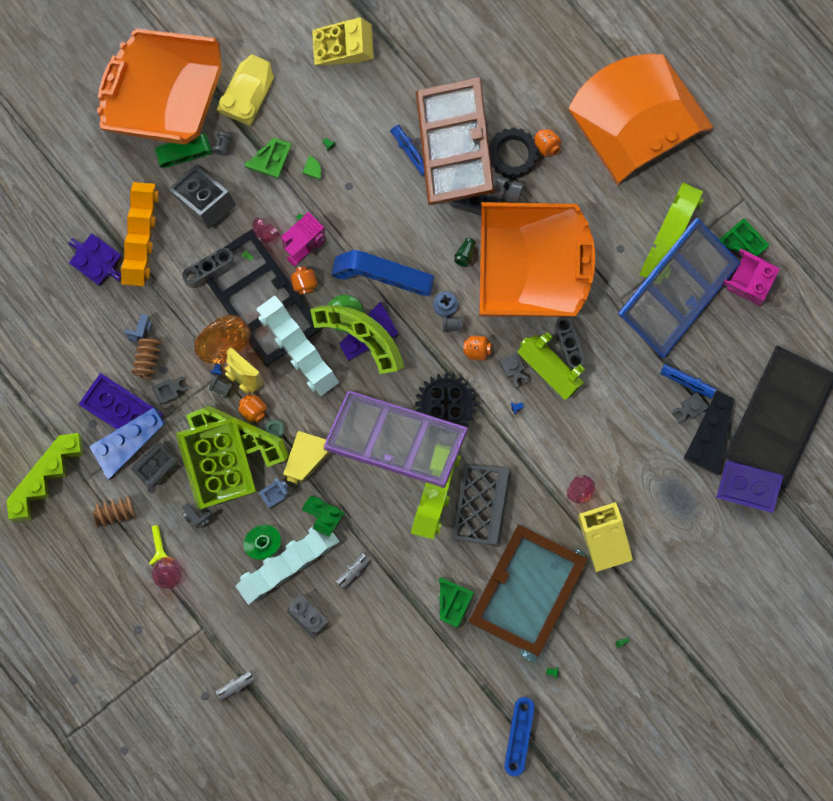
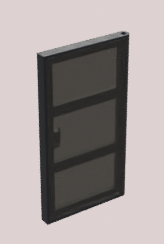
[723,345,833,488]

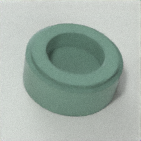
[265,420,285,438]

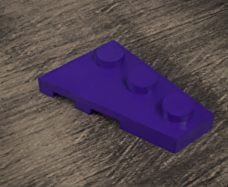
[339,301,399,362]

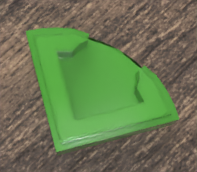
[302,155,321,180]

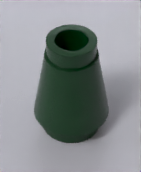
[454,238,476,267]

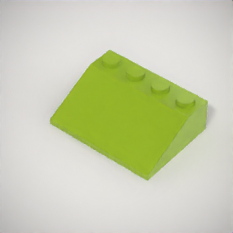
[175,417,256,509]

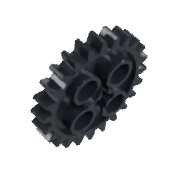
[415,373,477,435]

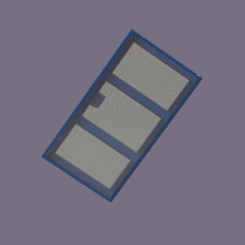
[618,218,740,358]

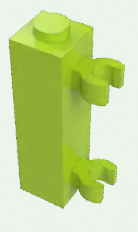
[517,332,585,401]

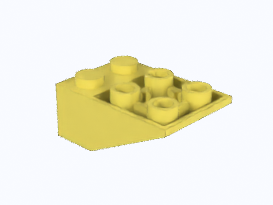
[312,17,374,66]
[577,502,633,572]

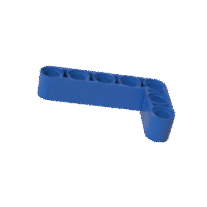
[331,250,435,296]

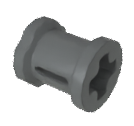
[212,132,233,156]
[443,316,462,333]
[209,375,234,399]

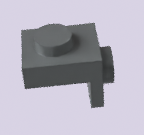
[182,503,212,528]

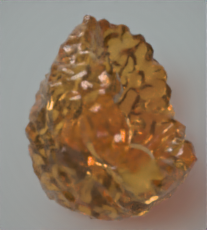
[194,315,251,365]

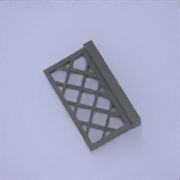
[452,464,512,548]

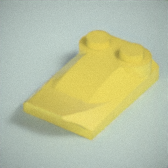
[217,54,275,126]
[224,347,263,394]

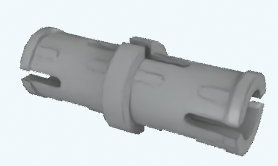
[335,553,371,590]
[215,671,256,702]

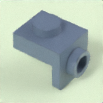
[124,314,152,342]
[259,478,289,509]

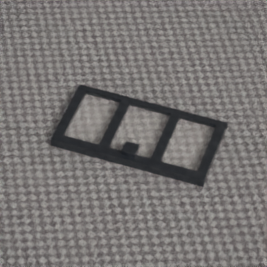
[204,229,322,367]

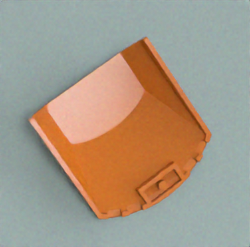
[97,29,222,145]
[569,54,714,186]
[479,202,595,317]

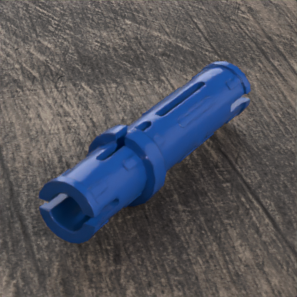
[390,124,425,176]
[660,363,717,399]

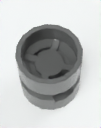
[492,176,524,203]

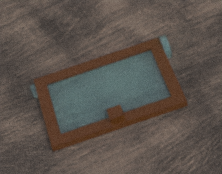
[468,524,588,663]

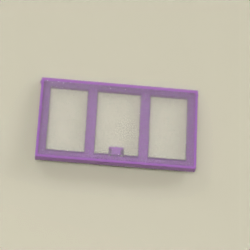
[324,390,468,488]

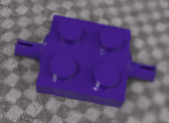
[68,233,123,286]

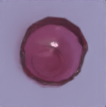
[252,217,281,243]
[567,475,595,504]
[152,557,182,589]

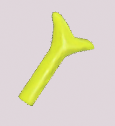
[149,525,174,565]

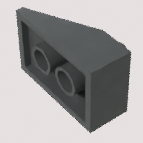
[168,165,236,229]

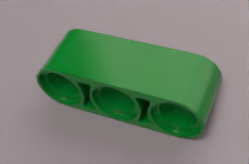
[155,134,212,168]

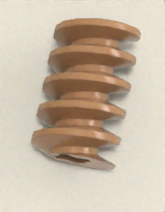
[131,338,163,380]
[93,496,136,528]

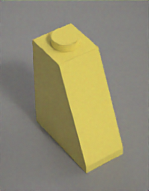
[283,431,331,484]

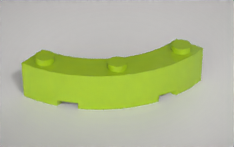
[639,183,704,284]
[310,305,404,374]
[411,444,461,539]

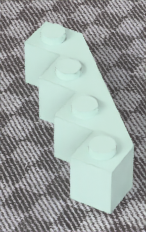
[256,296,339,396]
[236,527,339,605]

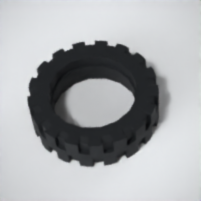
[489,127,538,179]

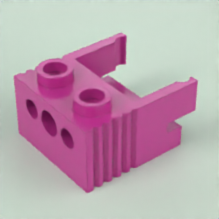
[281,212,326,267]
[723,249,780,306]

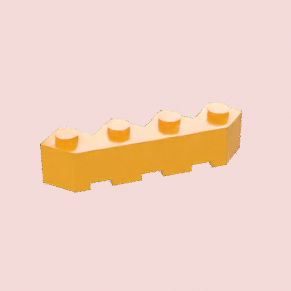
[121,182,159,286]

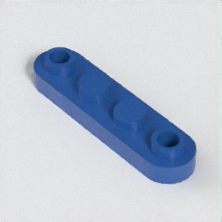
[504,697,534,777]

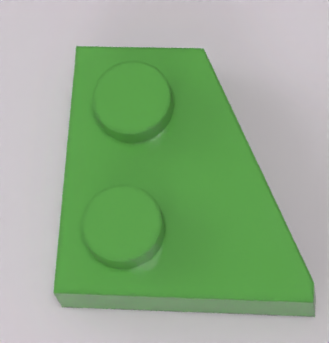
[244,138,292,180]

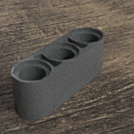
[182,248,234,288]
[555,317,585,370]

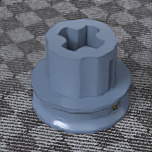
[433,292,458,317]

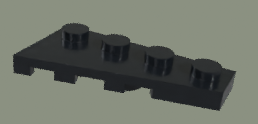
[683,390,734,476]

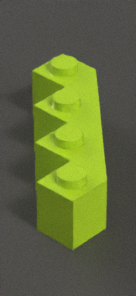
[186,406,289,467]
[7,433,84,522]

